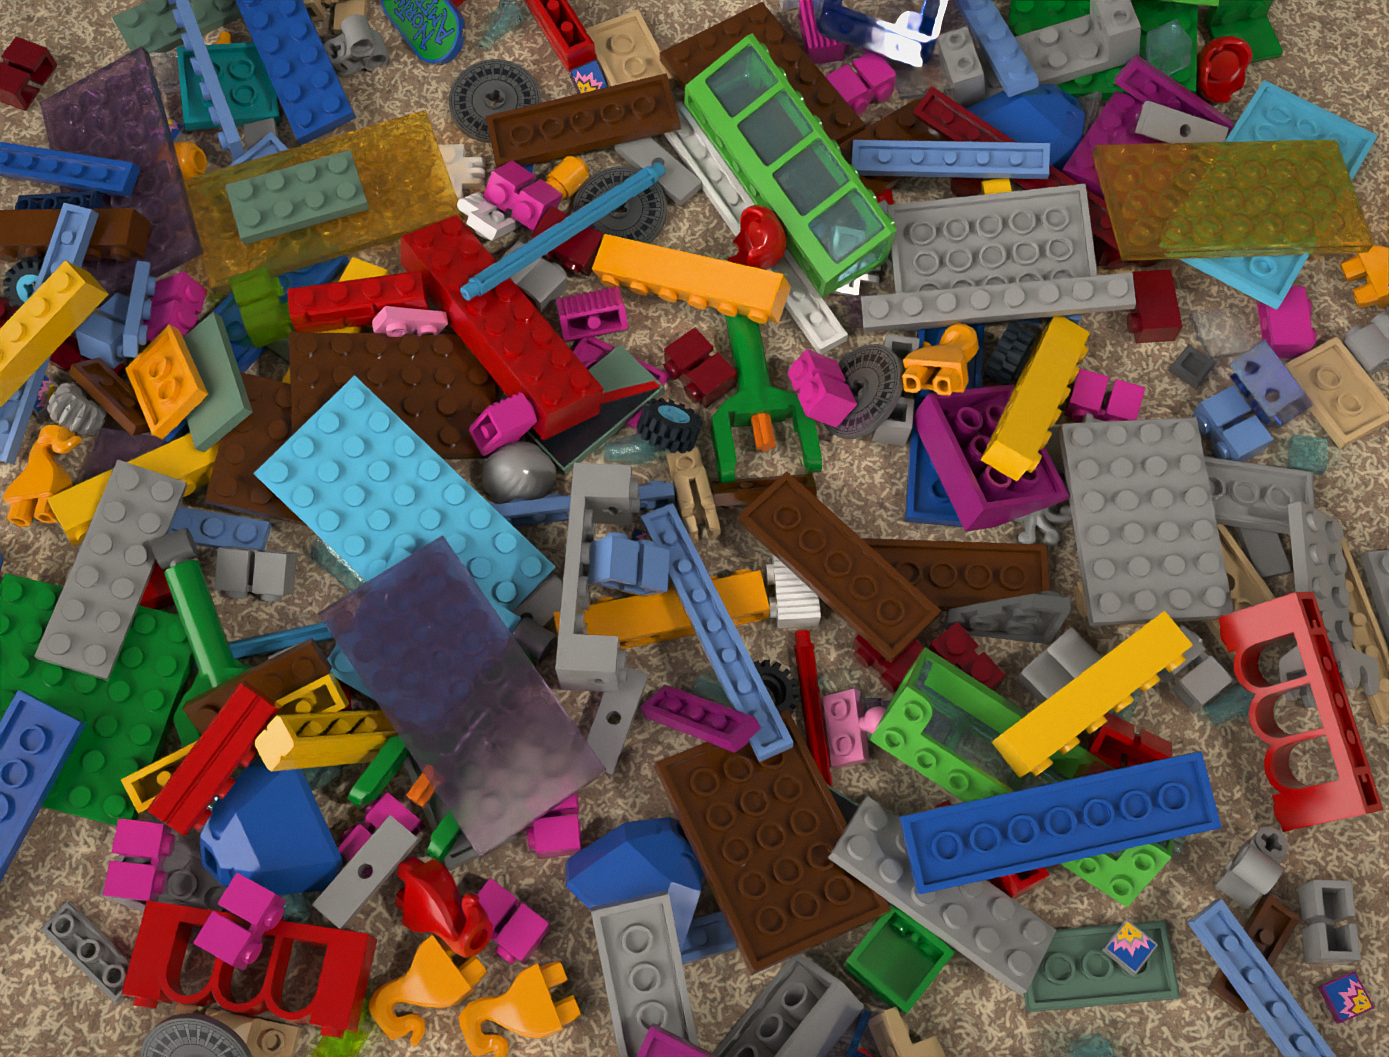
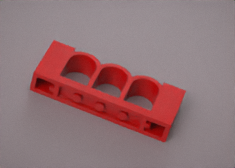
[1218,591,1383,832]
[121,900,378,1039]

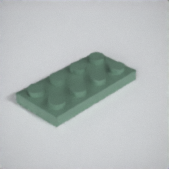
[112,0,243,65]
[225,150,369,245]

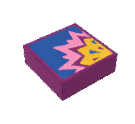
[1317,971,1374,1024]

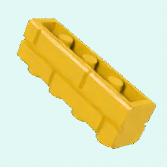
[255,709,404,771]

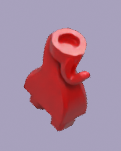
[395,856,493,958]

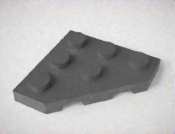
[944,591,1071,644]

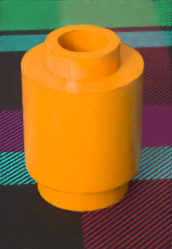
[545,155,589,202]

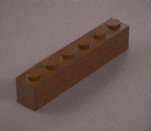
[0,208,151,262]

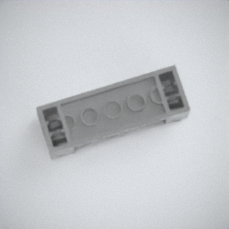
[937,0,1141,108]
[555,462,640,693]

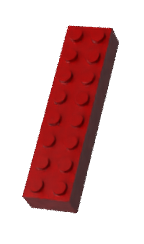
[401,215,604,441]

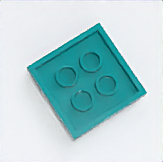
[176,42,280,130]

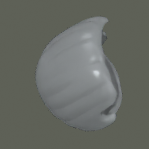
[481,441,556,504]

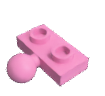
[372,306,448,337]
[822,689,886,768]

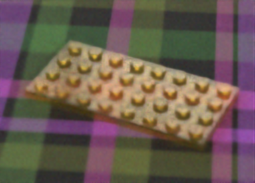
[180,110,464,294]
[1092,139,1374,261]

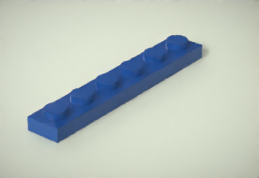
[0,142,141,197]

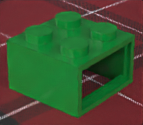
[842,904,955,1017]

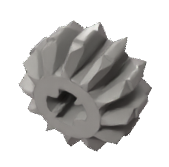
[47,383,108,436]

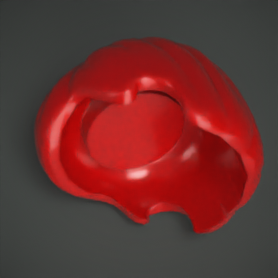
[1196,36,1253,104]
[728,204,786,270]

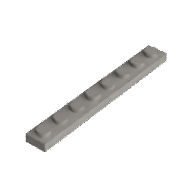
[861,272,1136,332]

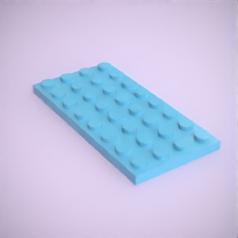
[1158,80,1378,310]
[253,375,556,612]

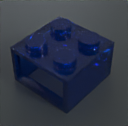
[1229,339,1313,428]

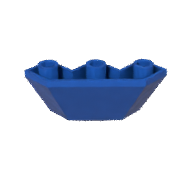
[966,84,1085,172]
[200,755,344,895]
[565,817,703,954]

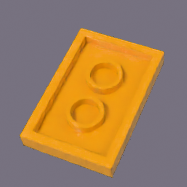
[125,324,208,440]

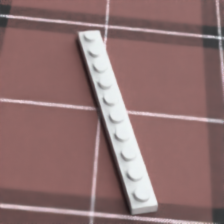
[663,102,848,354]

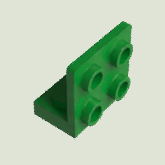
[1204,0,1283,63]

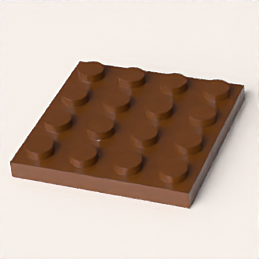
[205,372,308,526]

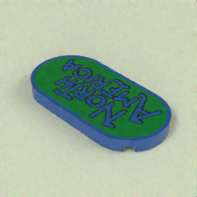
[381,0,465,65]

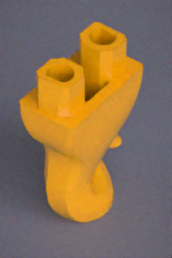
[1341,245,1389,309]
[902,323,979,396]
[3,425,82,527]
[368,934,488,1047]
[458,961,582,1057]

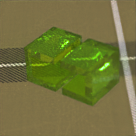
[229,266,292,349]

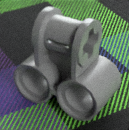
[324,14,391,78]
[1214,827,1288,909]

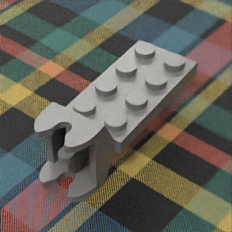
[1279,501,1379,708]

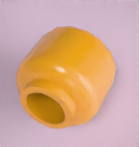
[156,141,207,183]

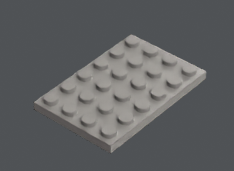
[887,184,1097,332]
[1058,417,1234,627]

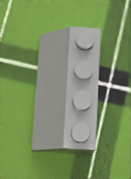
[713,954,865,1057]

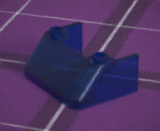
[812,0,948,68]

